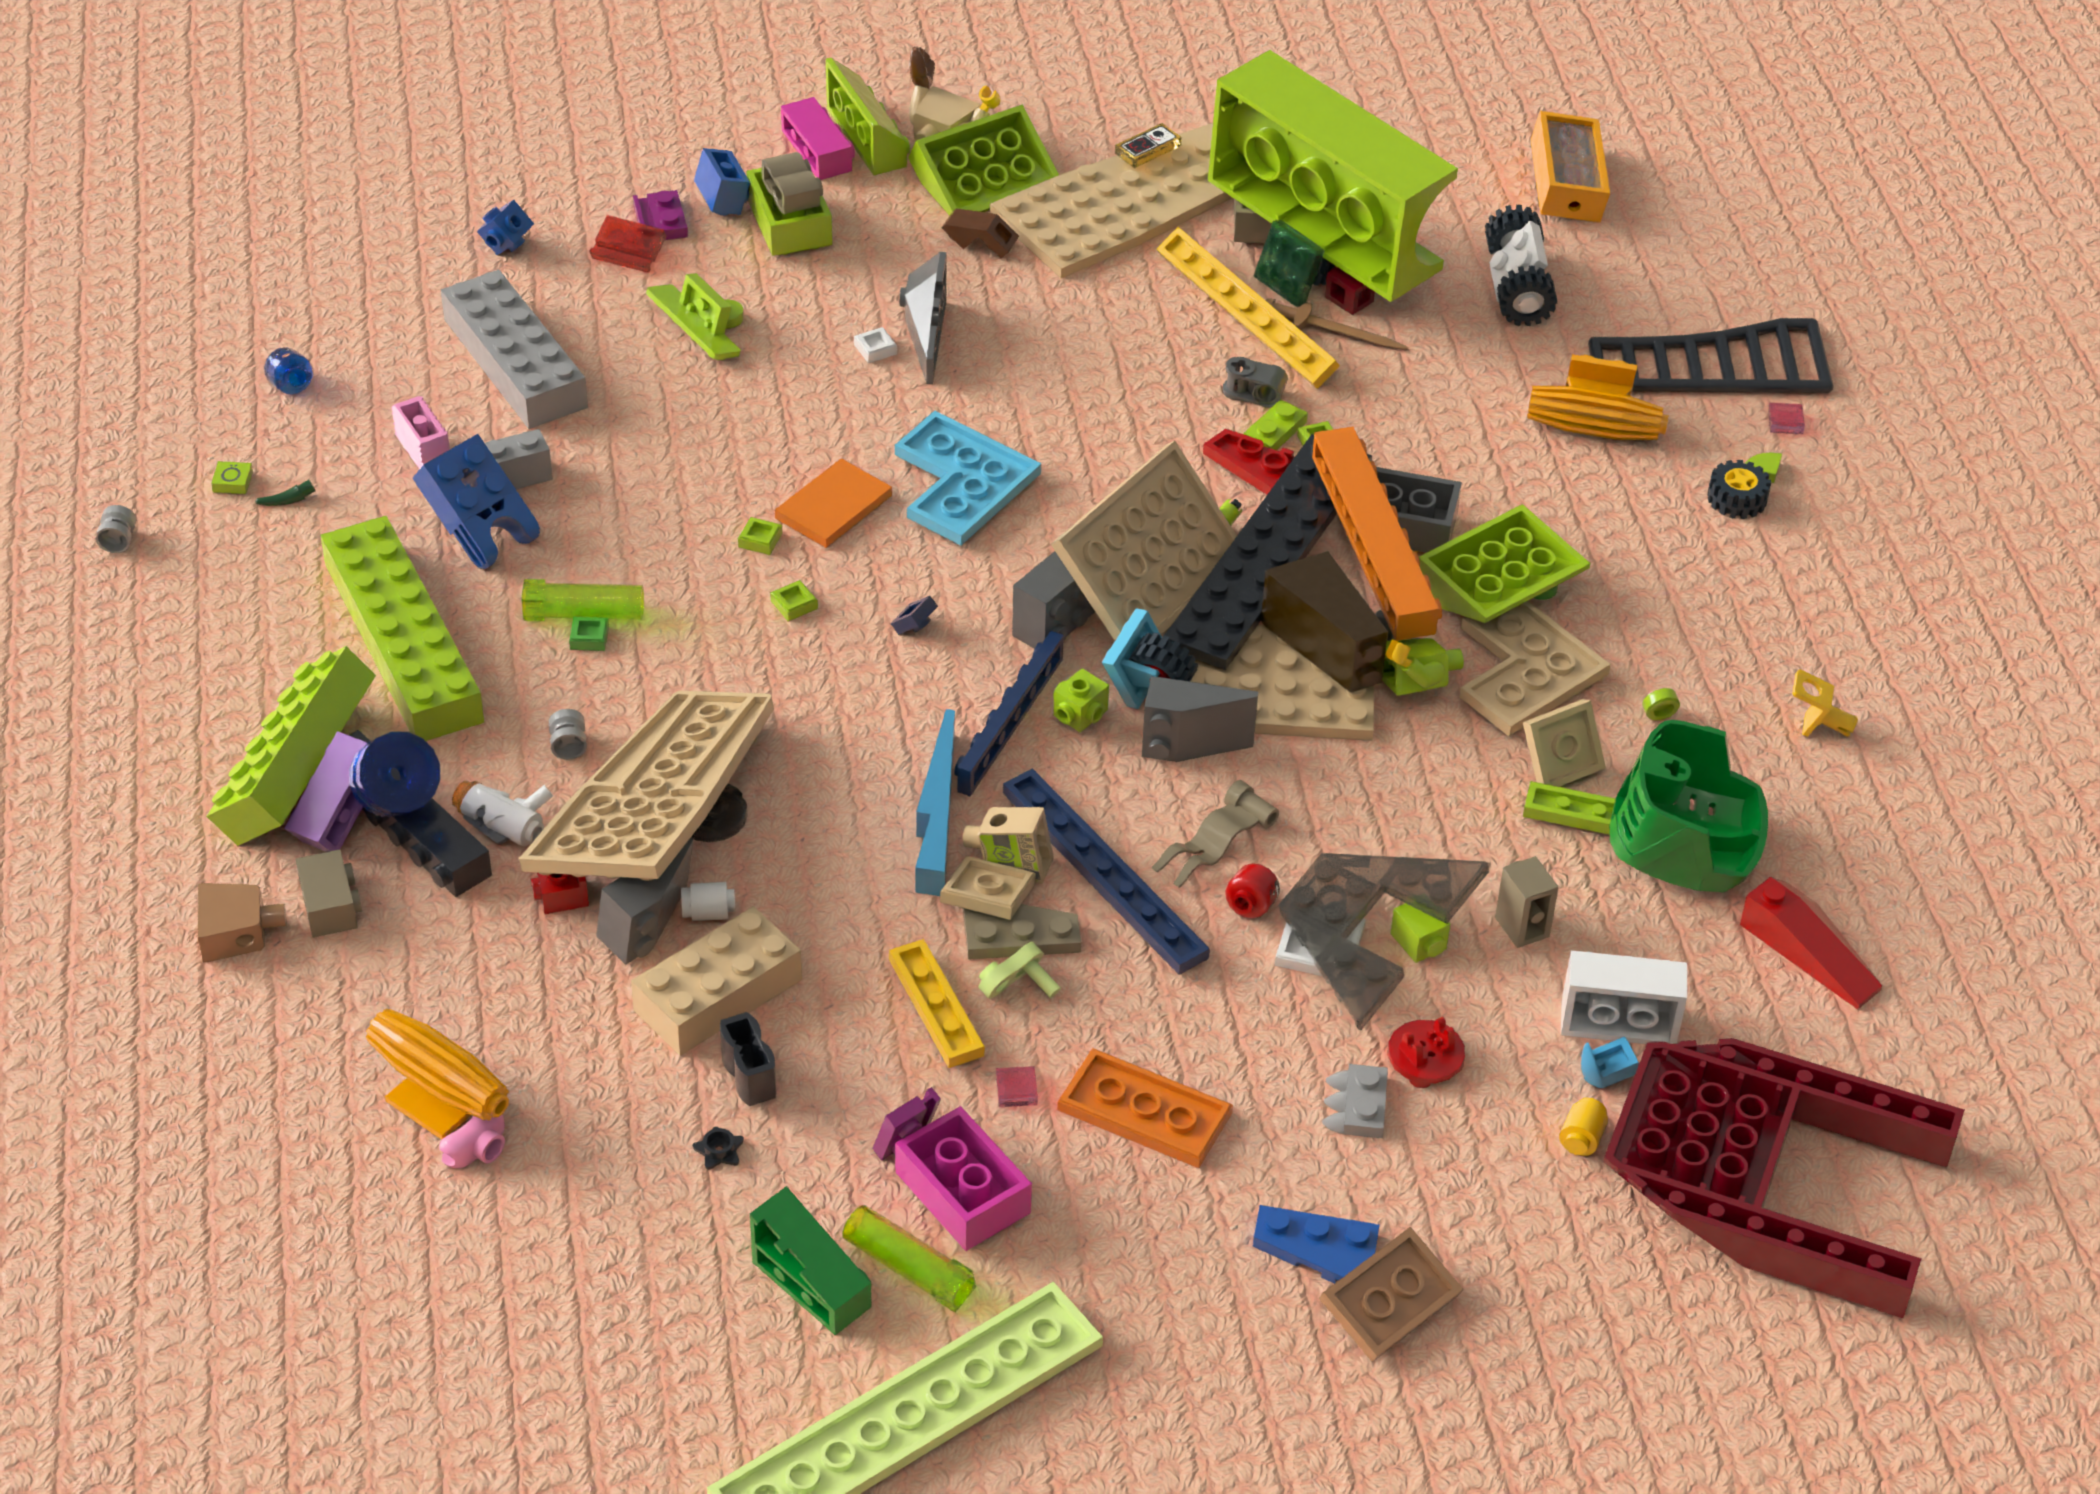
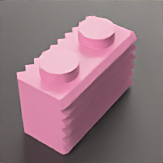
[391,396,450,469]

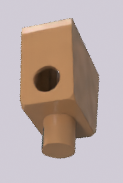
[198,883,287,963]

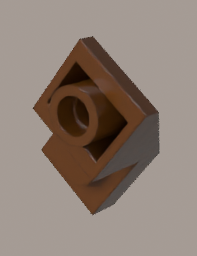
[941,208,1019,258]

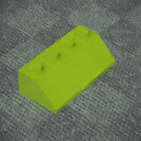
[826,58,910,176]

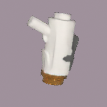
[452,780,553,847]

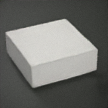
[854,327,897,363]

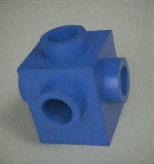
[477,200,534,255]

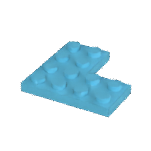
[895,411,1041,545]

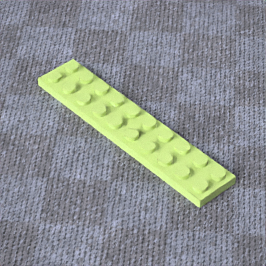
[707,1282,1103,1494]

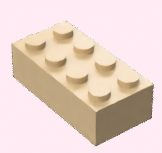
[631,906,802,1056]

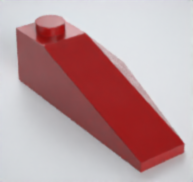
[1740,876,1883,1010]

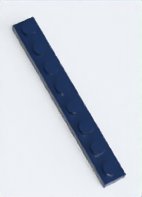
[1003,768,1210,975]

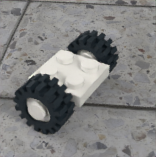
[1485,204,1557,326]

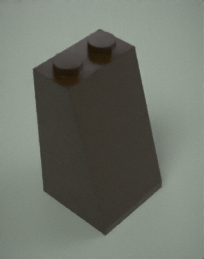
[1261,551,1388,693]

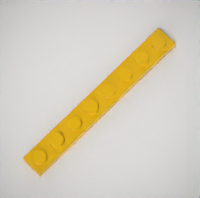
[1157,227,1340,389]

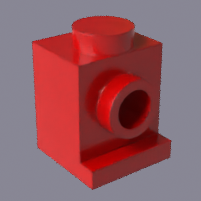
[530,873,589,914]

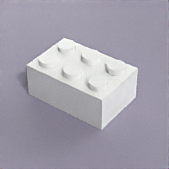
[1561,950,1687,1044]

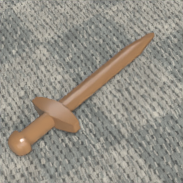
[1265,298,1408,350]

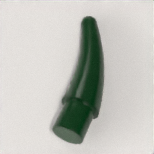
[255,479,316,506]

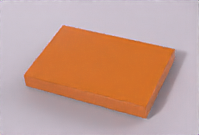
[775,458,892,548]

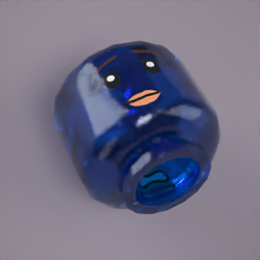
[264,347,313,395]

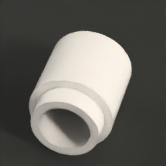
[681,882,735,921]

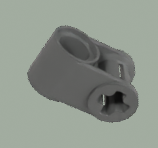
[1222,357,1288,408]

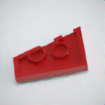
[1203,429,1295,495]

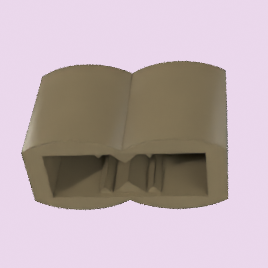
[762,152,823,214]

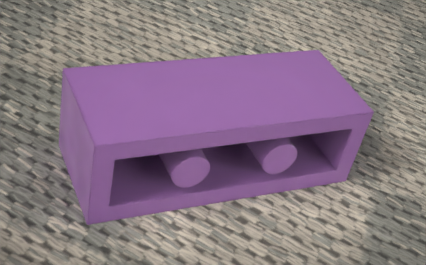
[284,731,389,852]

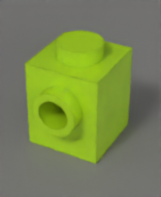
[1390,895,1451,963]

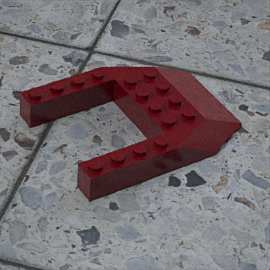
[1603,1038,1965,1318]

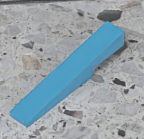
[915,709,955,896]

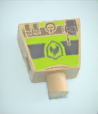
[963,807,1054,884]

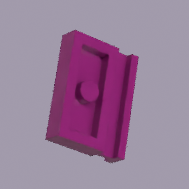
[633,190,688,243]
[872,1087,941,1161]

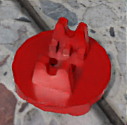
[1387,1016,1465,1088]

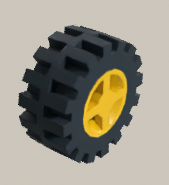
[1707,460,1771,519]

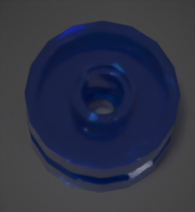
[349,732,440,817]

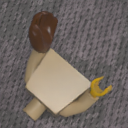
[909,46,1001,142]

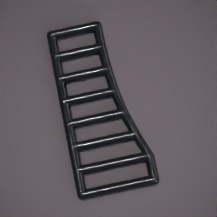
[1588,318,1834,393]

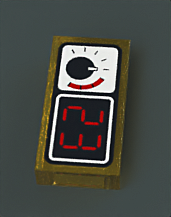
[1115,123,1182,168]

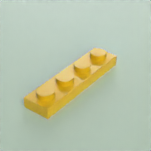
[889,939,985,1068]

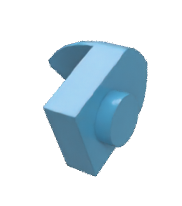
[1581,1037,1639,1088]

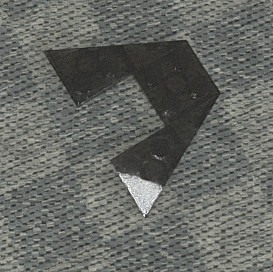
[1279,853,1489,1031]

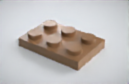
[1319,1227,1464,1362]

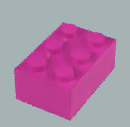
[895,1106,1032,1251]

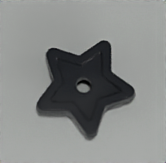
[692,1127,744,1170]

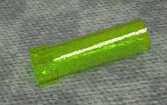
[521,579,644,621]
[842,1205,976,1313]

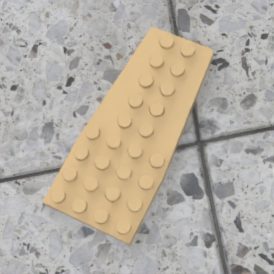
[990,123,1232,278]
[519,691,774,881]

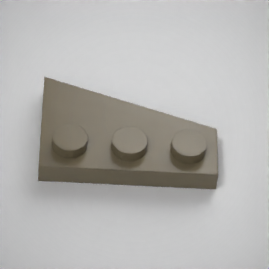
[962,904,1081,960]

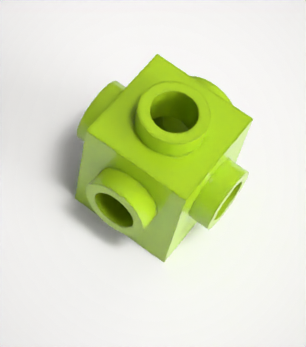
[1053,668,1109,732]

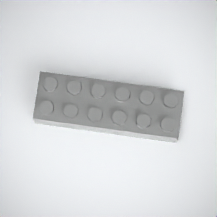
[441,270,588,429]

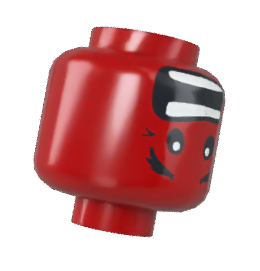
[1225,863,1280,919]

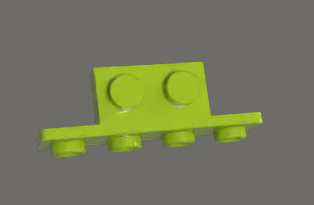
[646,273,741,360]

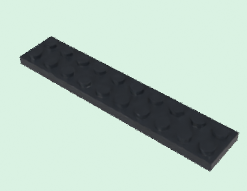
[1165,434,1372,670]

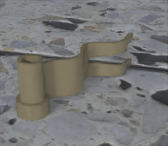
[1152,780,1279,888]

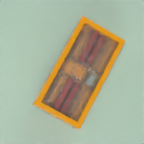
[1531,111,1610,223]

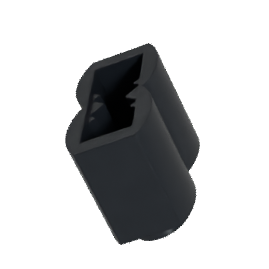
[720,1012,777,1106]

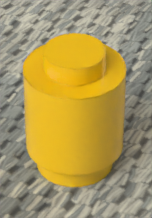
[1559,1098,1608,1156]

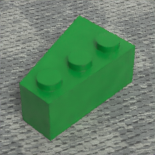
[749,1186,872,1335]

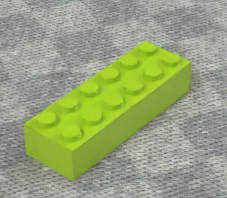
[206,646,376,846]

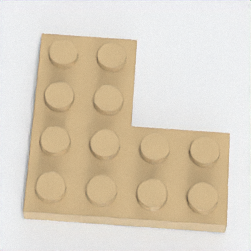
[1459,601,1611,736]

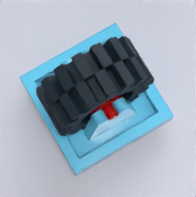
[1102,608,1198,709]

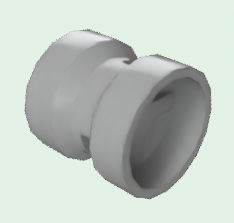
[95,505,137,553]
[549,709,587,760]

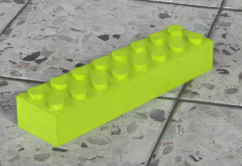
[320,515,485,744]

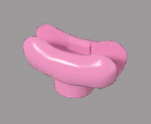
[439,1114,505,1169]

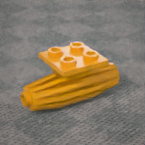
[1527,354,1669,440]
[366,1009,509,1140]

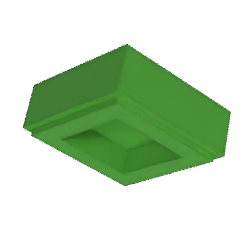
[569,616,609,651]

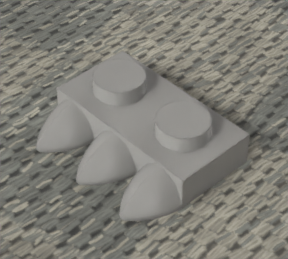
[1322,1064,1388,1138]

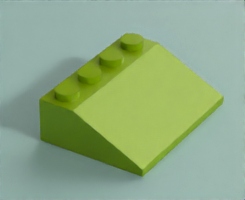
[908,104,1059,216]
[1419,504,1591,623]

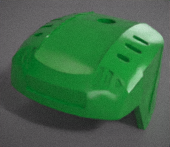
[1609,720,1768,892]

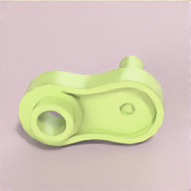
[978,942,1061,999]

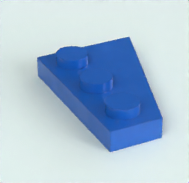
[1253,1205,1380,1284]

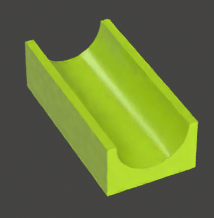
[1208,50,1458,302]

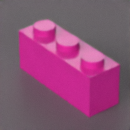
[781,97,855,180]

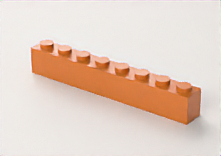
[1312,426,1442,641]

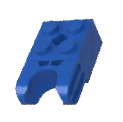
[412,434,540,569]

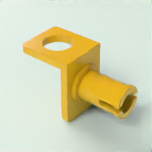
[1792,669,1858,737]

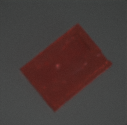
[589,215,666,273]

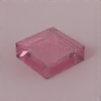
[1768,403,1805,434]
[996,1066,1038,1107]

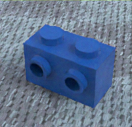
[694,148,750,216]

